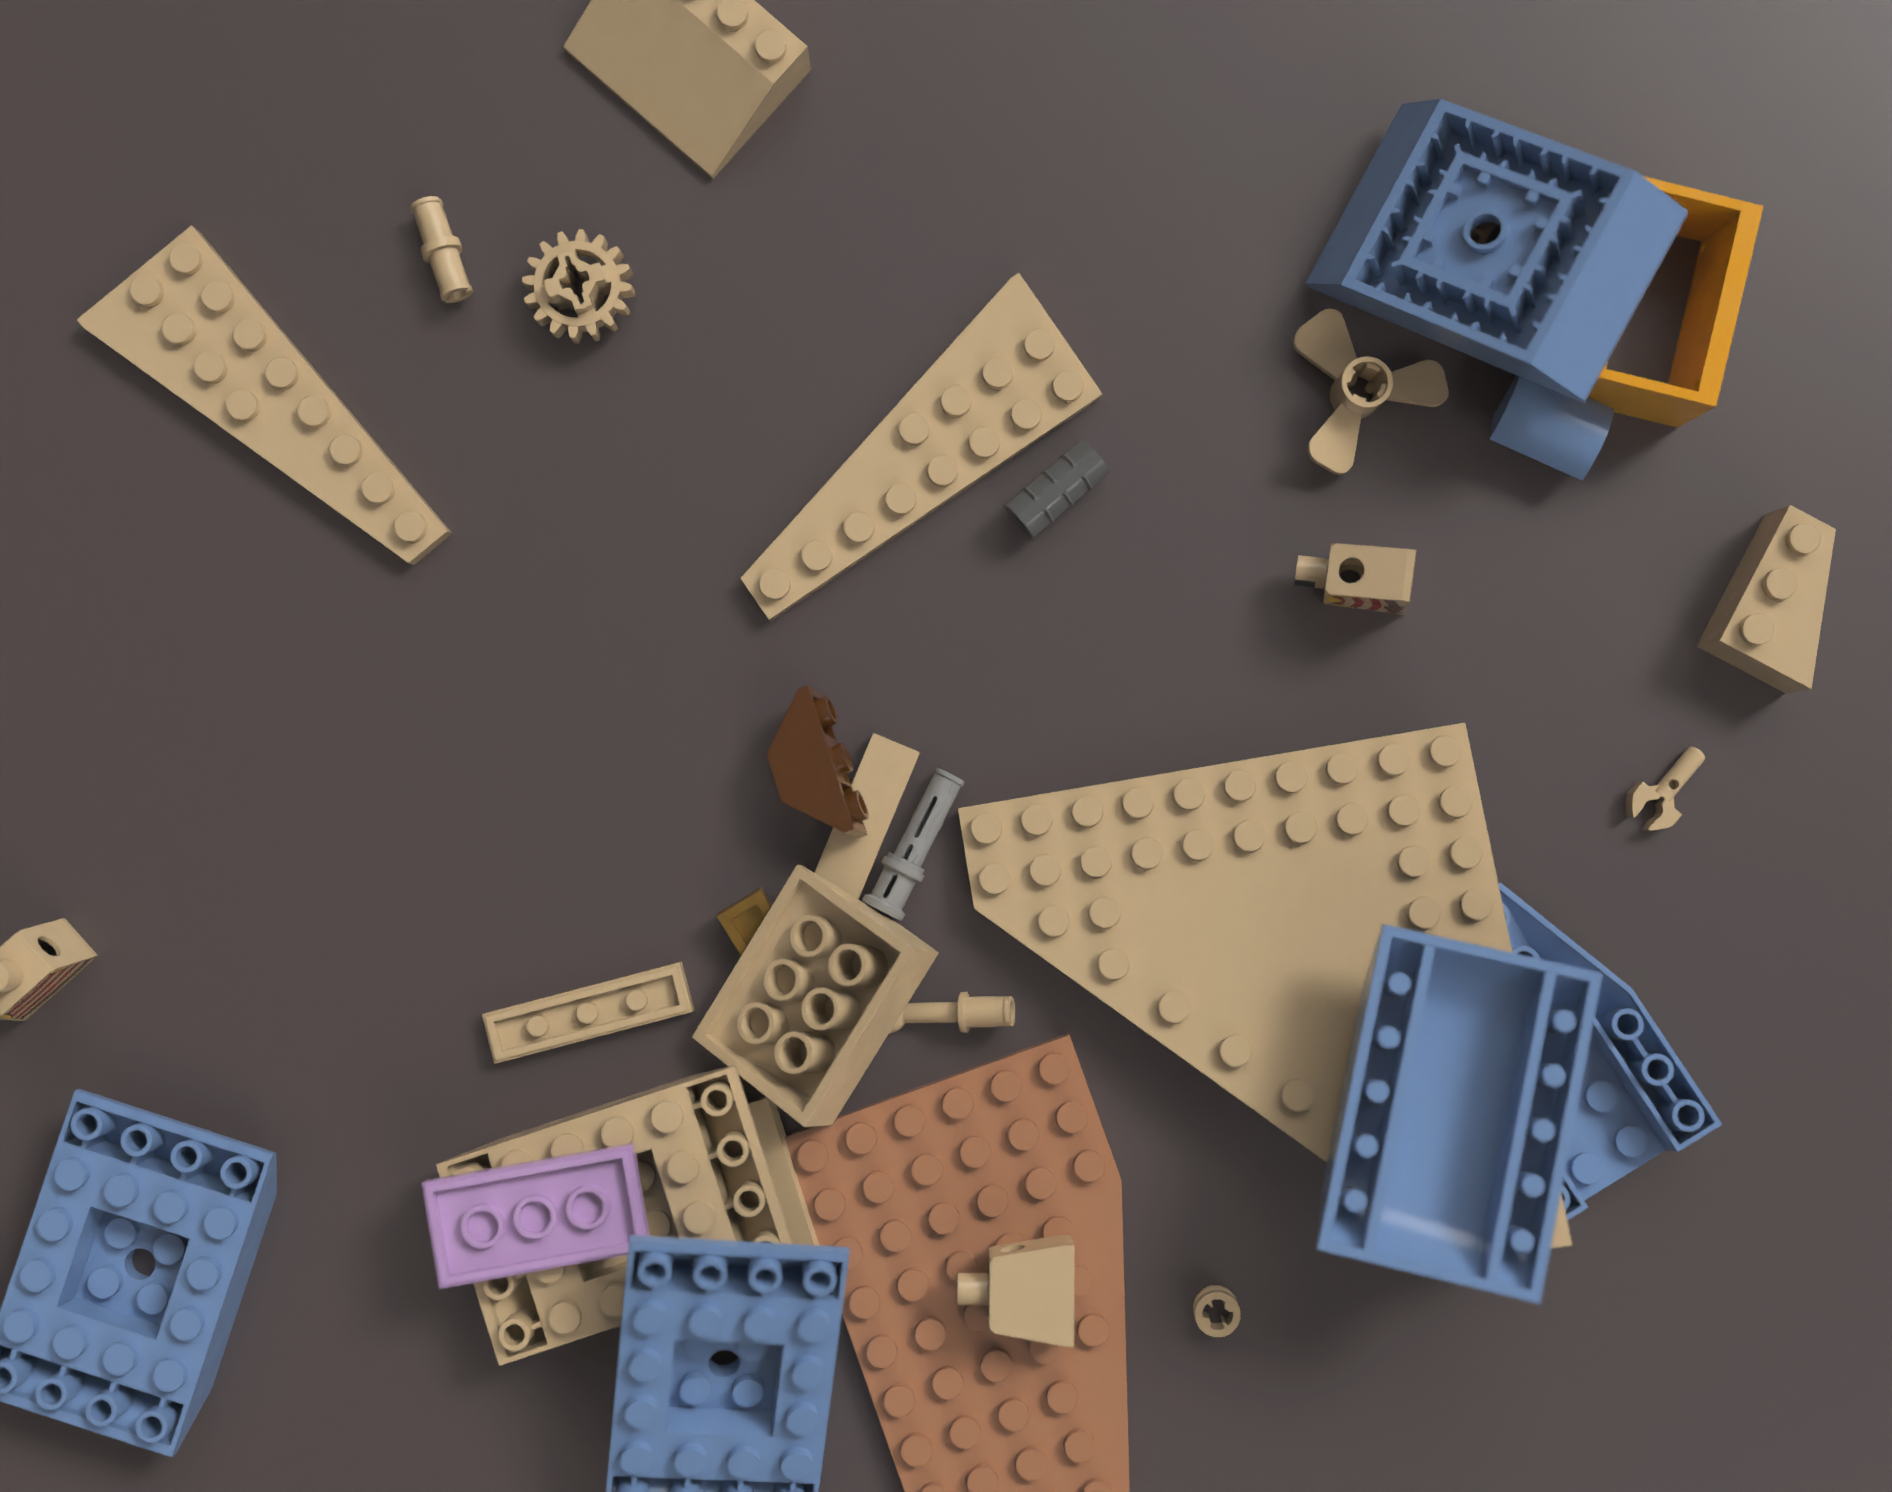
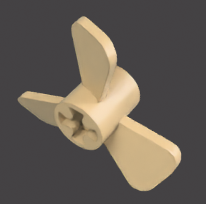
[1293,309,1449,475]

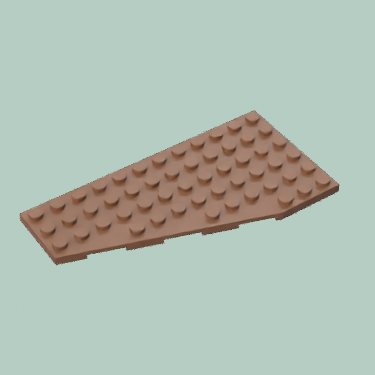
[785,1033,1130,1492]

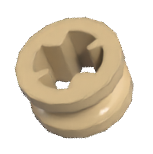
[1193,1285,1241,1337]

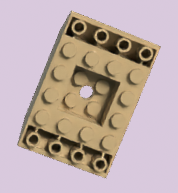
[436,1065,793,1366]

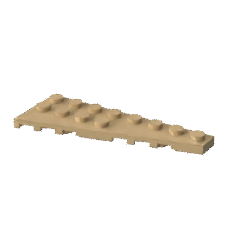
[77,225,452,566]
[741,273,1103,622]

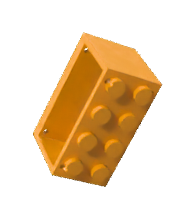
[1588,176,1763,428]

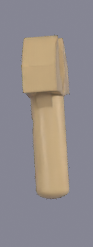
[1625,747,1705,831]

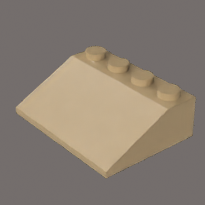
[563,0,811,179]
[692,865,939,1127]

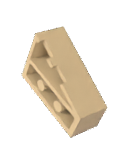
[1697,505,1836,694]

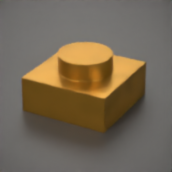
[716,887,773,956]

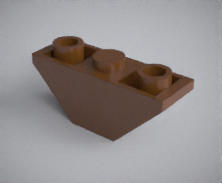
[767,685,869,838]

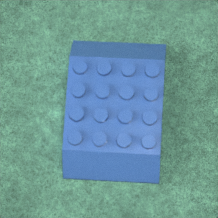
[1316,924,1603,1304]

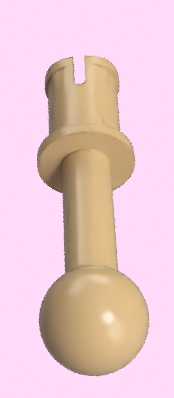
[889,991,1015,1034]

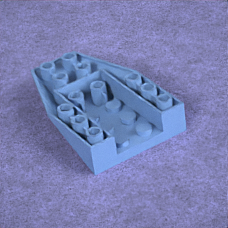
[1498,882,1723,1221]

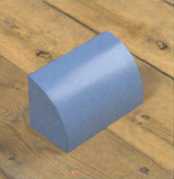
[1489,375,1614,481]

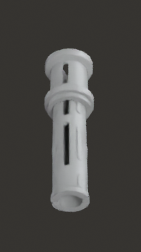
[862,767,965,921]

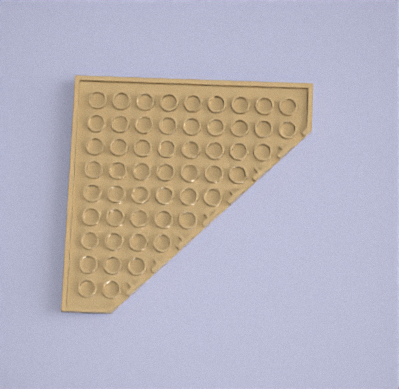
[958,723,1572,1248]

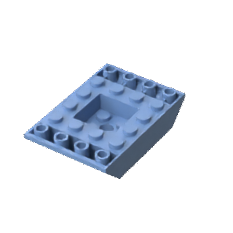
[1305,99,1688,404]
[0,1089,277,1457]
[606,1235,850,1492]

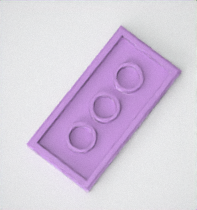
[422,1142,650,1289]

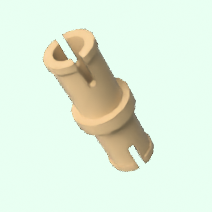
[410,196,473,303]

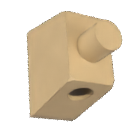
[957,1235,1075,1347]

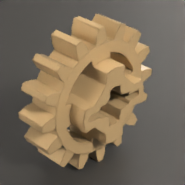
[522,229,635,344]

